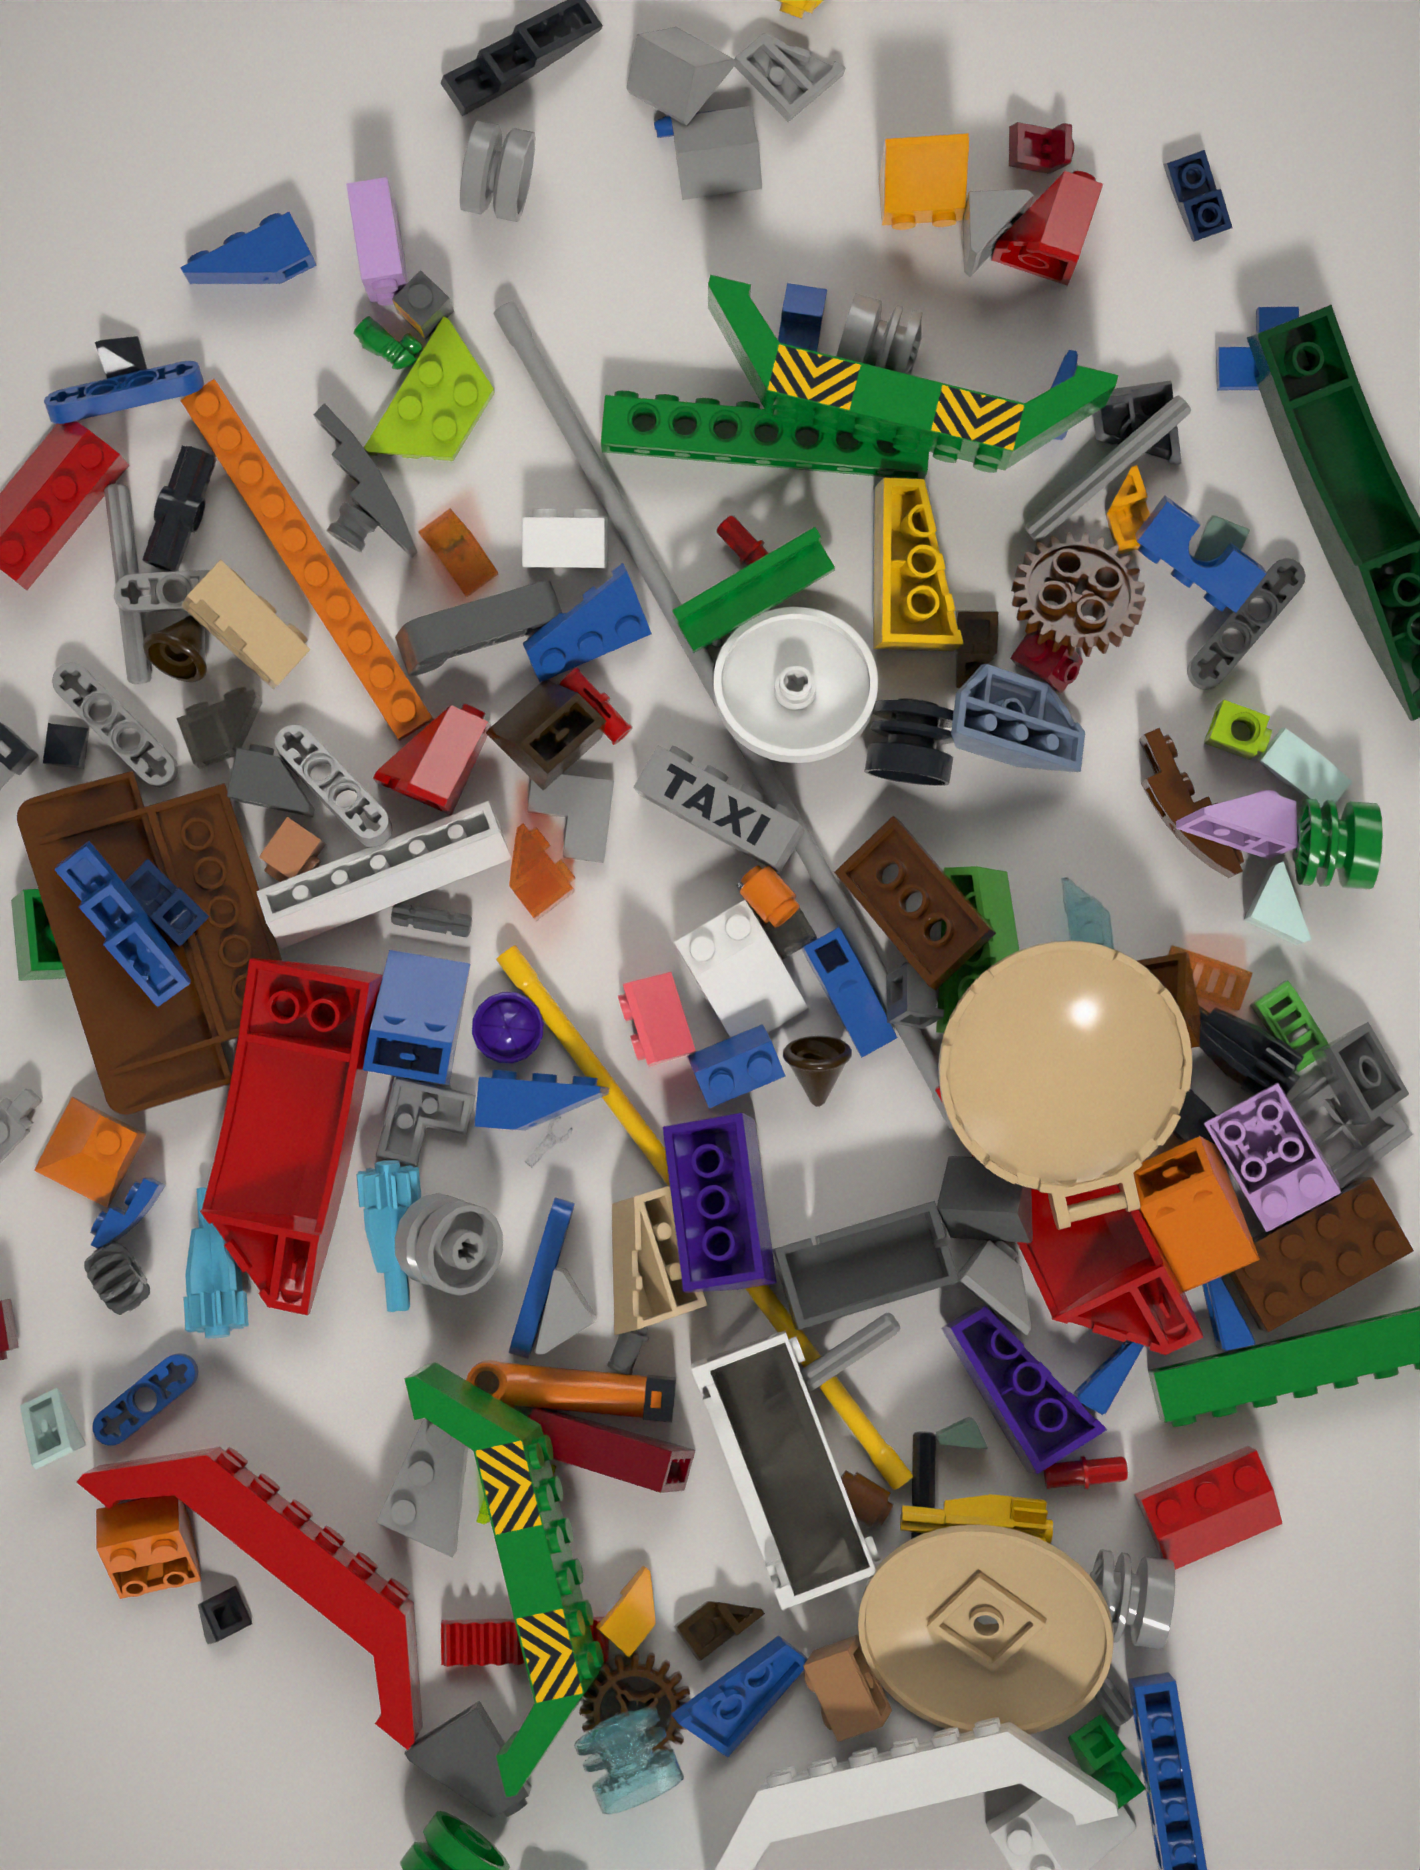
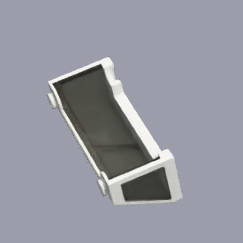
[691,1331,881,1610]

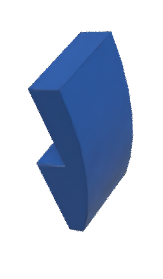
[90,1178,166,1249]

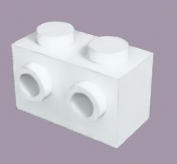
[522,508,608,568]

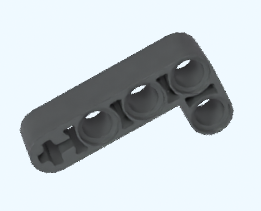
[395,580,562,676]

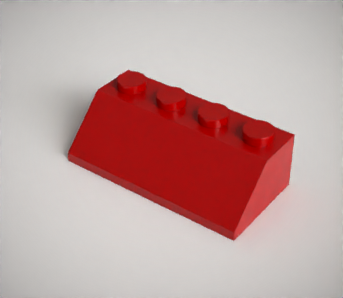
[0,421,129,590]

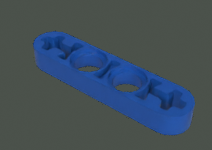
[44,361,204,424]
[509,1197,575,1359]

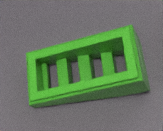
[1250,980,1328,1072]

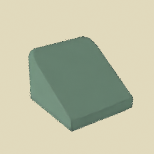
[1193,515,1250,561]
[935,1417,988,1449]

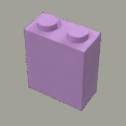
[346,177,408,305]

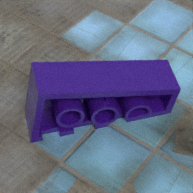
[941,1306,1108,1474]

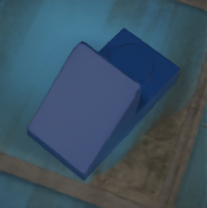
[778,283,827,352]

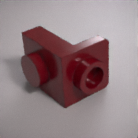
[1009,122,1074,174]
[1010,630,1083,694]

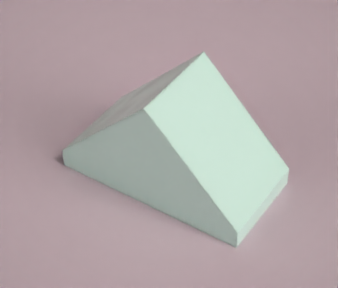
[1244,862,1311,945]
[20,1388,86,1470]

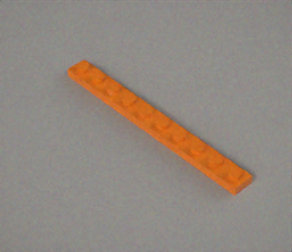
[180,379,434,741]

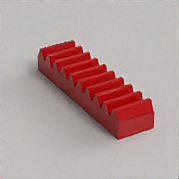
[441,1617,609,1667]

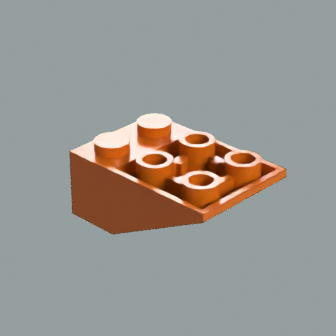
[1133,1136,1260,1292]

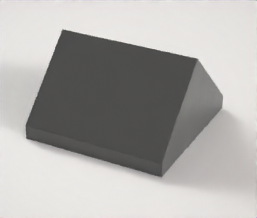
[1312,1022,1409,1125]
[937,1156,1033,1243]

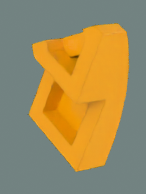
[1106,465,1150,555]
[596,1566,656,1657]

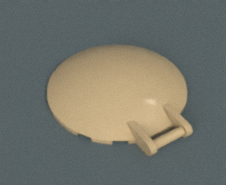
[938,940,1192,1230]

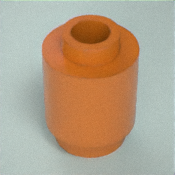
[739,865,800,928]

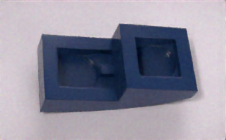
[123,859,209,946]

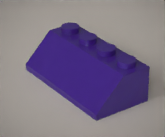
[663,1113,777,1292]

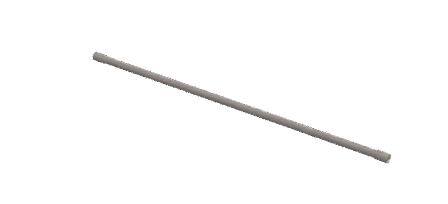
[493,302,953,1130]

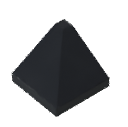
[95,336,147,378]
[43,723,90,769]
[197,1586,252,1644]

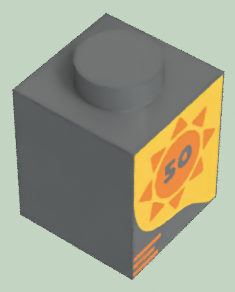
[392,270,454,340]

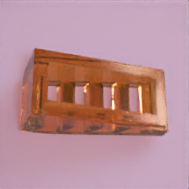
[1167,945,1253,1012]

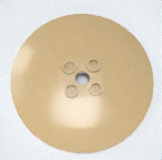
[858,1525,1114,1734]

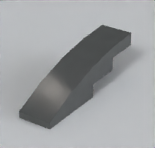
[313,403,417,558]

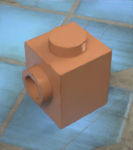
[259,817,326,882]

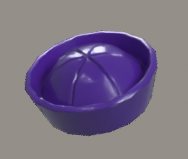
[472,992,544,1064]

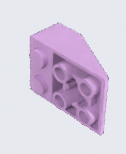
[1204,1083,1341,1232]

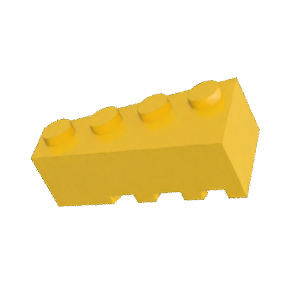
[873,478,963,652]

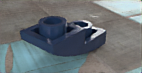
[1163,150,1233,242]

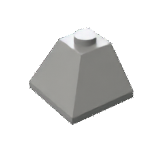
[957,1240,1032,1335]

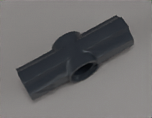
[142,445,217,572]

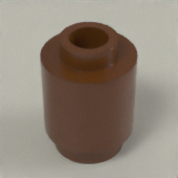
[829,1470,894,1529]

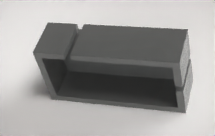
[772,1201,959,1330]

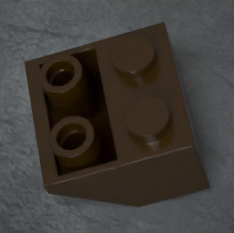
[486,680,607,790]

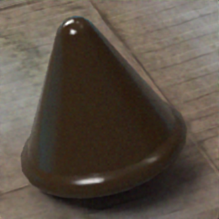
[143,615,207,682]
[782,1036,852,1107]

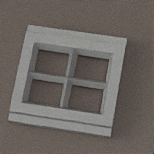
[1290,1076,1413,1189]

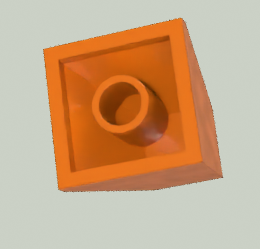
[34,1097,146,1208]

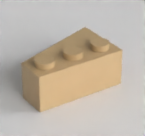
[181,559,311,690]
[612,1186,707,1335]

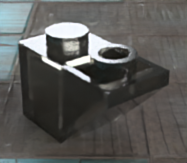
[176,687,263,769]

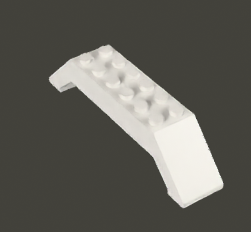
[715,1717,1118,1870]

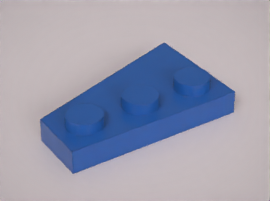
[523,563,652,683]
[671,1635,808,1757]

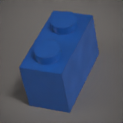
[687,1024,786,1109]

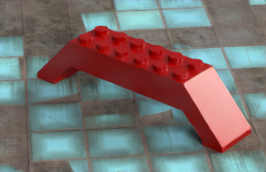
[76,1447,423,1750]

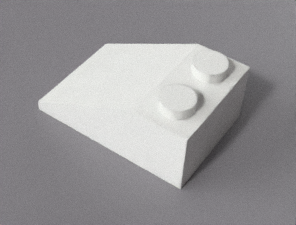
[674,900,808,1038]
[986,1764,1137,1870]

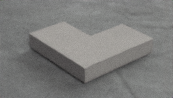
[527,774,614,863]
[376,1077,476,1166]

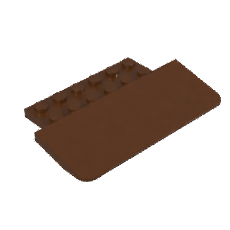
[17,771,282,1115]

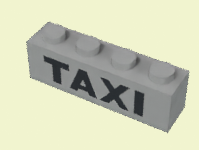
[633,745,804,873]

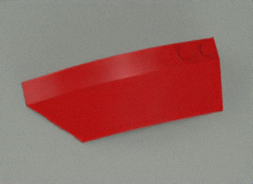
[199,958,383,1316]
[935,1086,1203,1355]

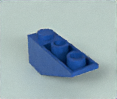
[180,212,317,284]
[802,927,898,1058]
[474,1070,609,1131]

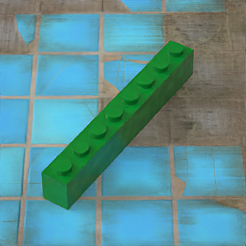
[1148,1306,1420,1427]

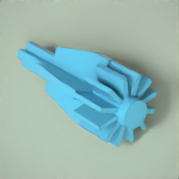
[356,1160,421,1312]
[183,1187,249,1339]

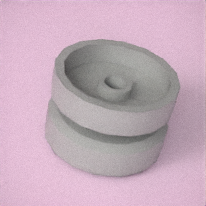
[460,120,536,222]
[395,1193,503,1296]

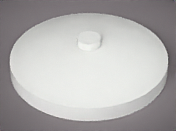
[713,607,878,763]

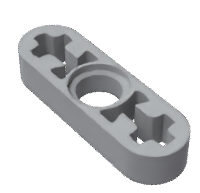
[113,570,210,613]

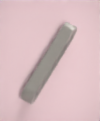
[52,662,178,788]
[275,724,393,847]

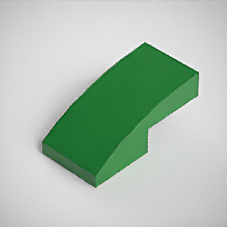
[1068,1714,1146,1809]

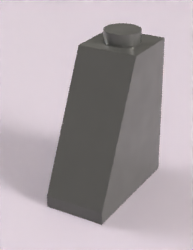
[404,1701,532,1818]

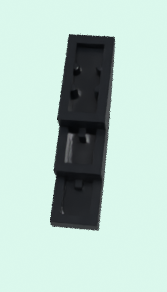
[440,0,603,116]

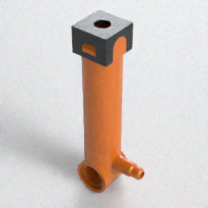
[466,1360,676,1423]

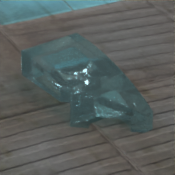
[1061,877,1114,949]

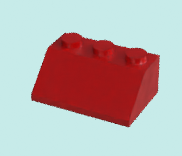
[1134,1446,1283,1570]

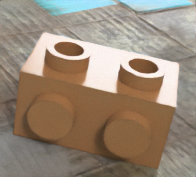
[803,1635,892,1742]

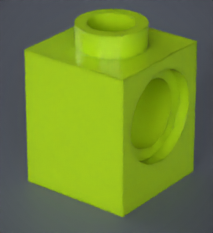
[1204,700,1272,760]

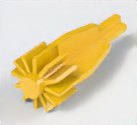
[900,1494,1053,1544]

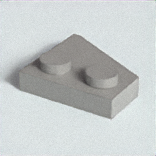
[734,33,846,122]

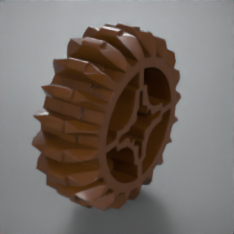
[579,1651,690,1768]

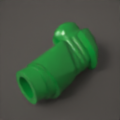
[353,316,422,370]

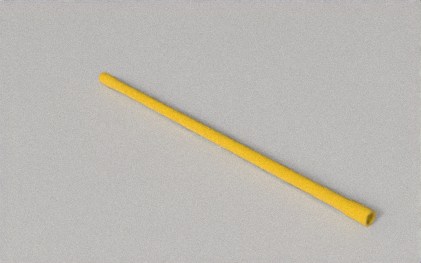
[496,945,913,1491]

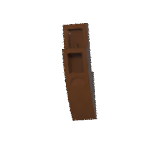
[1139,728,1244,878]

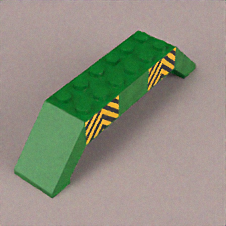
[708,275,1118,473]
[404,1362,603,1797]

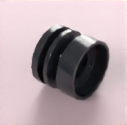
[864,698,954,786]

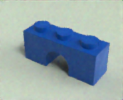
[1135,495,1267,613]

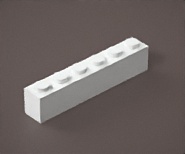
[256,801,512,949]

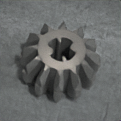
[84,1241,150,1315]

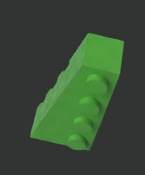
[936,866,1019,1033]

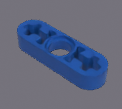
[93,1353,198,1446]

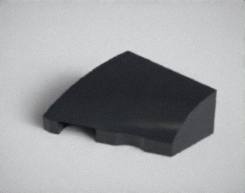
[1092,380,1182,465]

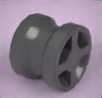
[326,503,378,552]

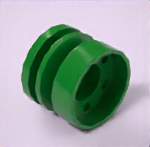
[1293,799,1383,889]

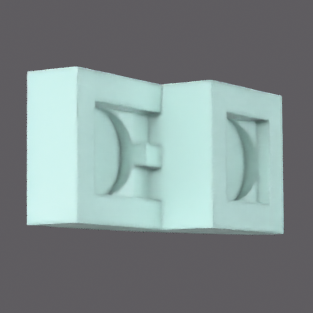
[1257,728,1352,810]

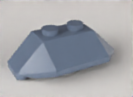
[951,664,1085,772]

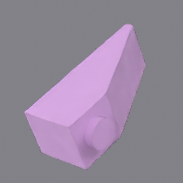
[1176,790,1298,860]

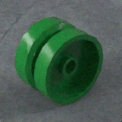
[400,1811,510,1870]

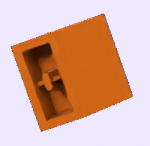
[96,1495,201,1599]

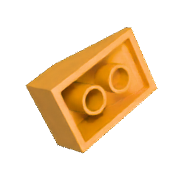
[879,133,969,230]

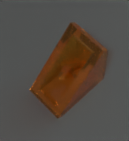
[418,508,499,598]

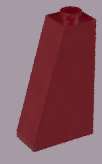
[527,1408,696,1493]

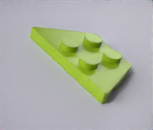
[364,316,495,461]

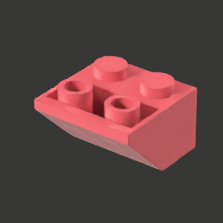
[618,972,696,1067]

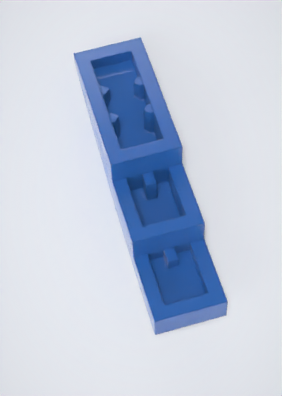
[54,841,191,1007]

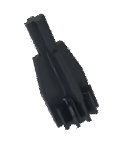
[1199,1005,1304,1096]

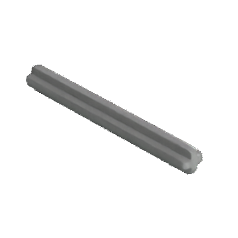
[1025,395,1191,543]
[104,484,152,684]

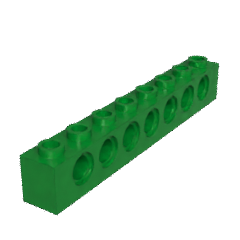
[601,390,929,480]

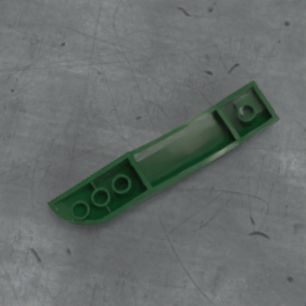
[1247,305,1420,721]

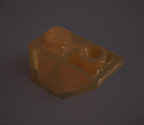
[509,823,576,921]

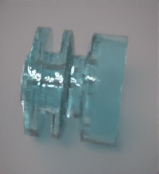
[574,1707,684,1815]

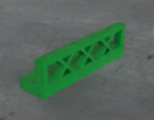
[672,527,835,653]

